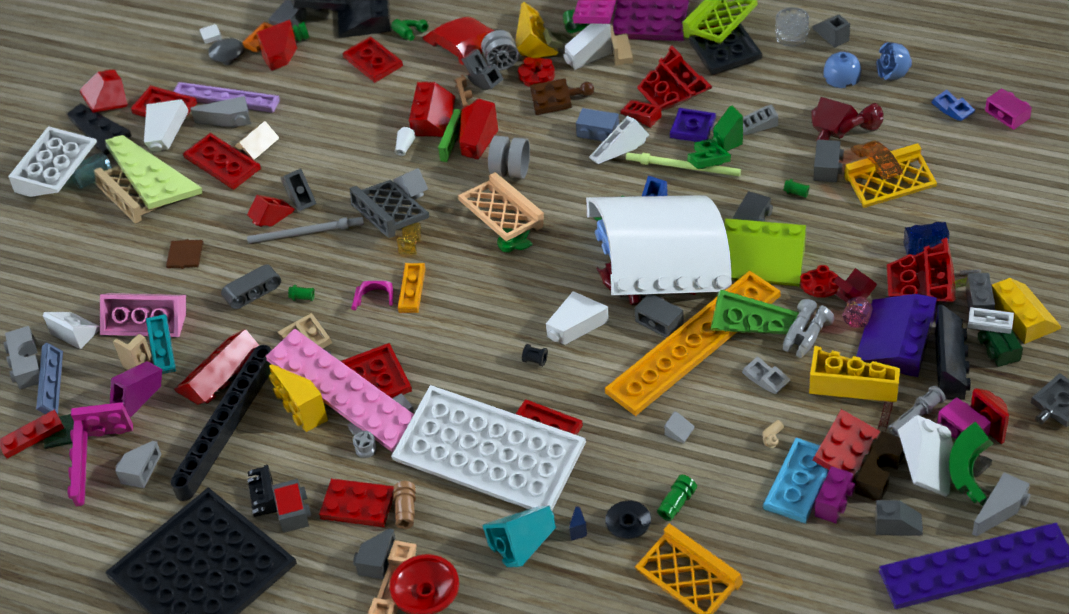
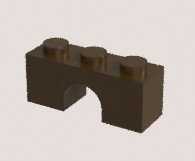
[853,431,905,501]

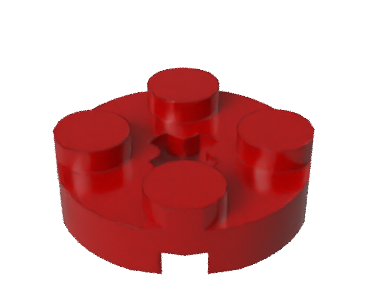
[518,57,555,87]

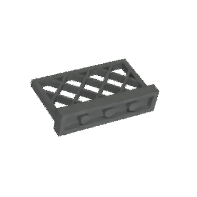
[349,180,429,238]

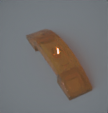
[851,140,903,179]

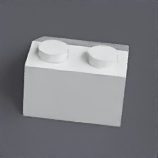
[898,415,953,497]

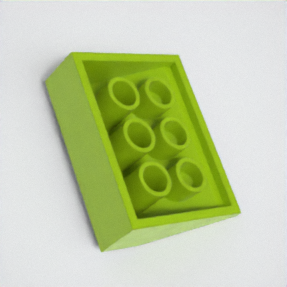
[724,218,806,286]

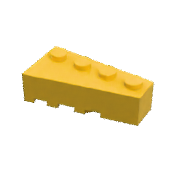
[809,346,900,402]

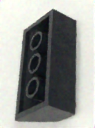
[935,305,971,400]

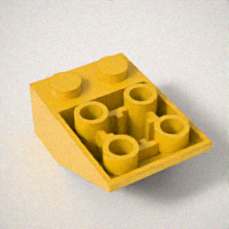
[269,364,328,432]

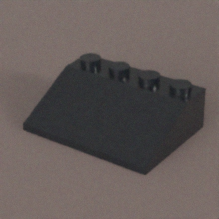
[338,0,391,38]

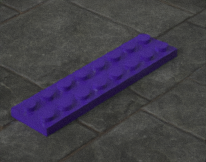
[879,522,1069,610]

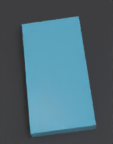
[763,438,829,524]

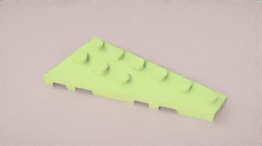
[105,135,202,210]

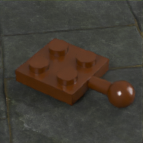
[530,78,594,115]

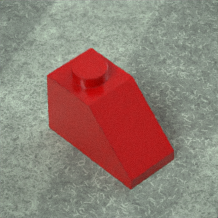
[247,195,295,227]

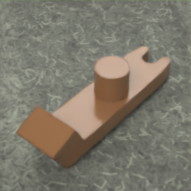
[454,74,473,108]

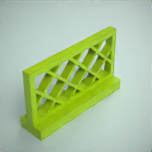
[683,0,758,43]

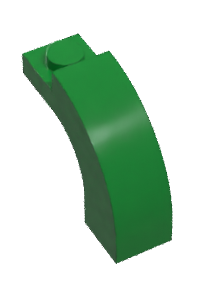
[949,421,993,506]

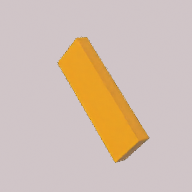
[398,263,426,313]

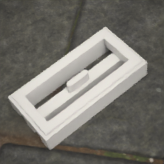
[967,307,1014,334]

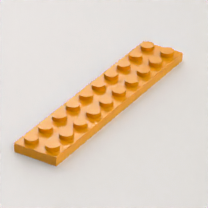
[605,271,781,416]

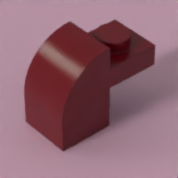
[833,268,878,306]

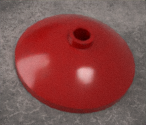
[390,554,459,614]

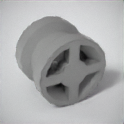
[353,431,377,458]

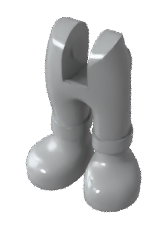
[782,299,835,358]

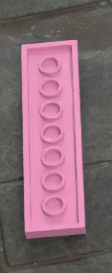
[266,329,414,453]

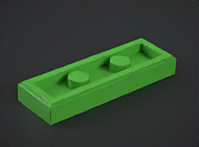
[438,109,462,162]

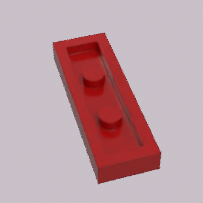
[0,409,64,459]

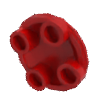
[800,265,839,298]

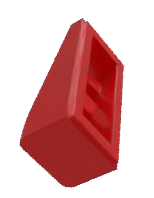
[620,100,662,128]

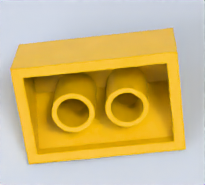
[991,278,1061,344]

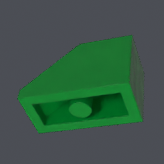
[712,105,743,151]

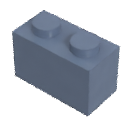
[576,108,619,141]

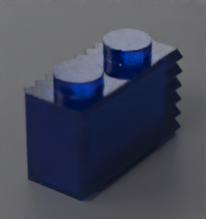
[903,222,950,256]

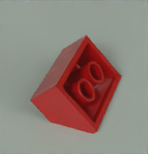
[409,82,456,137]

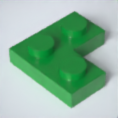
[687,139,731,169]

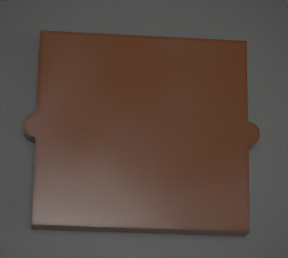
[166,239,204,269]

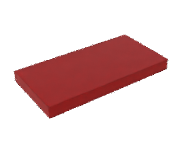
[183,133,261,190]

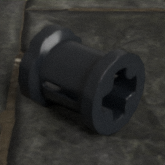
[522,344,548,367]

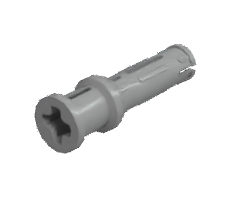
[888,385,946,437]

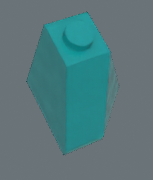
[482,506,556,567]

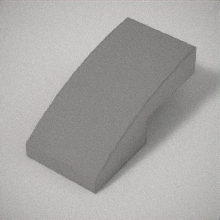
[742,356,791,394]

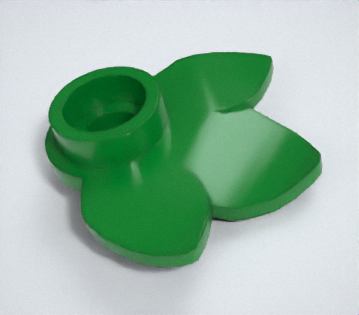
[497,228,533,252]

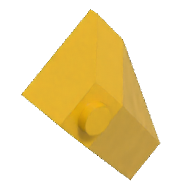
[515,1,558,58]

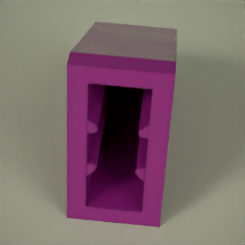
[110,361,162,418]

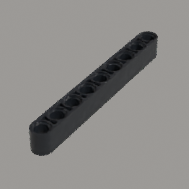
[170,345,272,501]

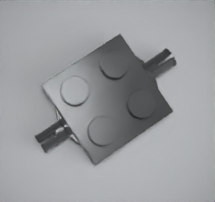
[1031,373,1069,427]

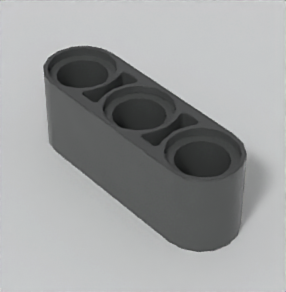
[221,265,281,309]

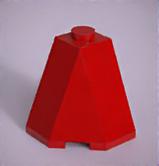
[459,98,499,160]

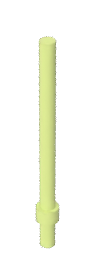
[626,152,741,177]

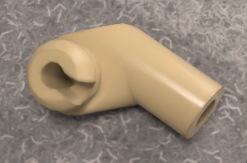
[762,420,784,448]

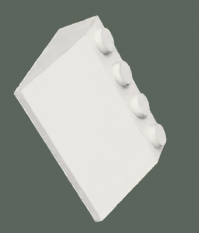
[8,127,97,197]

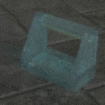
[70,152,112,189]

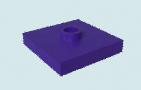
[670,108,716,142]

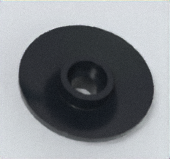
[605,500,651,540]

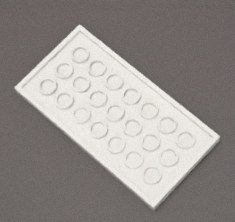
[391,385,586,510]

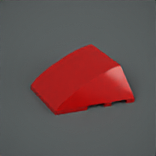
[422,17,494,67]
[637,45,713,110]
[887,237,956,302]

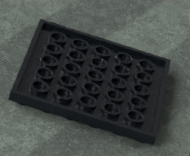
[105,487,297,614]

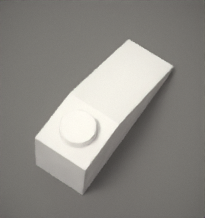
[589,116,649,164]

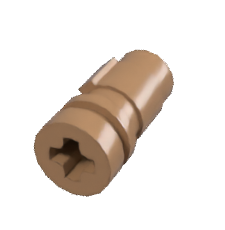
[394,481,416,529]

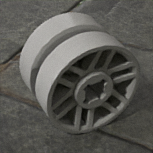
[481,30,519,70]

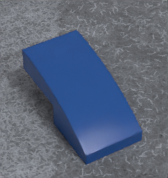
[932,90,975,121]

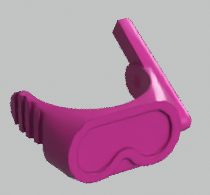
[351,281,394,310]

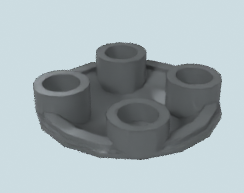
[208,38,244,65]

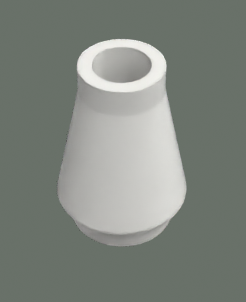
[395,127,415,156]

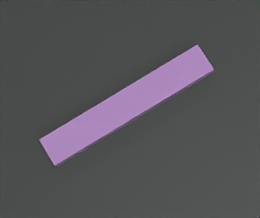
[173,82,280,113]

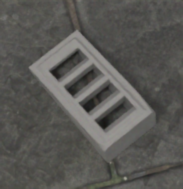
[743,104,778,136]

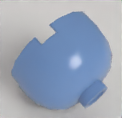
[877,42,912,80]
[823,52,861,88]

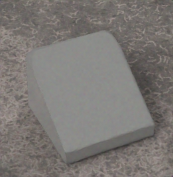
[664,411,694,443]

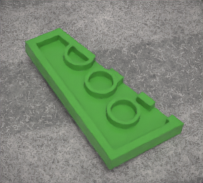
[710,290,799,334]

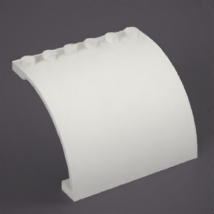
[586,195,732,295]

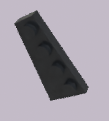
[67,103,131,157]

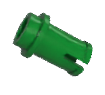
[783,179,810,198]
[288,285,315,301]

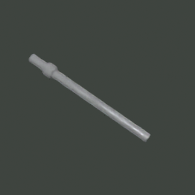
[247,217,364,244]

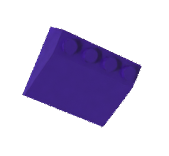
[856,294,937,377]

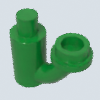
[391,19,429,41]

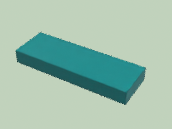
[146,314,176,374]

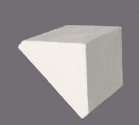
[43,312,100,349]

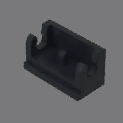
[247,465,277,517]

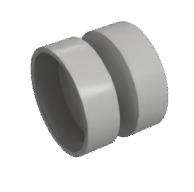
[488,135,530,179]

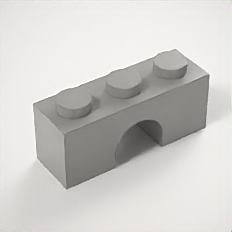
[3,326,40,389]

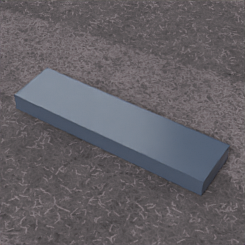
[36,342,63,414]

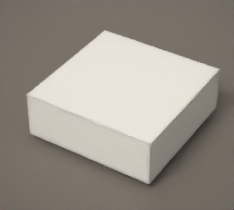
[199,24,222,44]

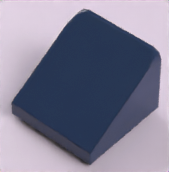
[569,506,587,541]

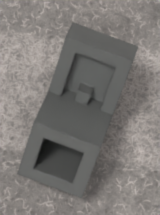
[462,49,504,90]

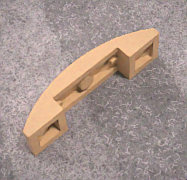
[368,540,417,614]

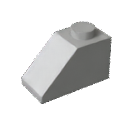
[393,168,428,200]
[115,441,161,488]

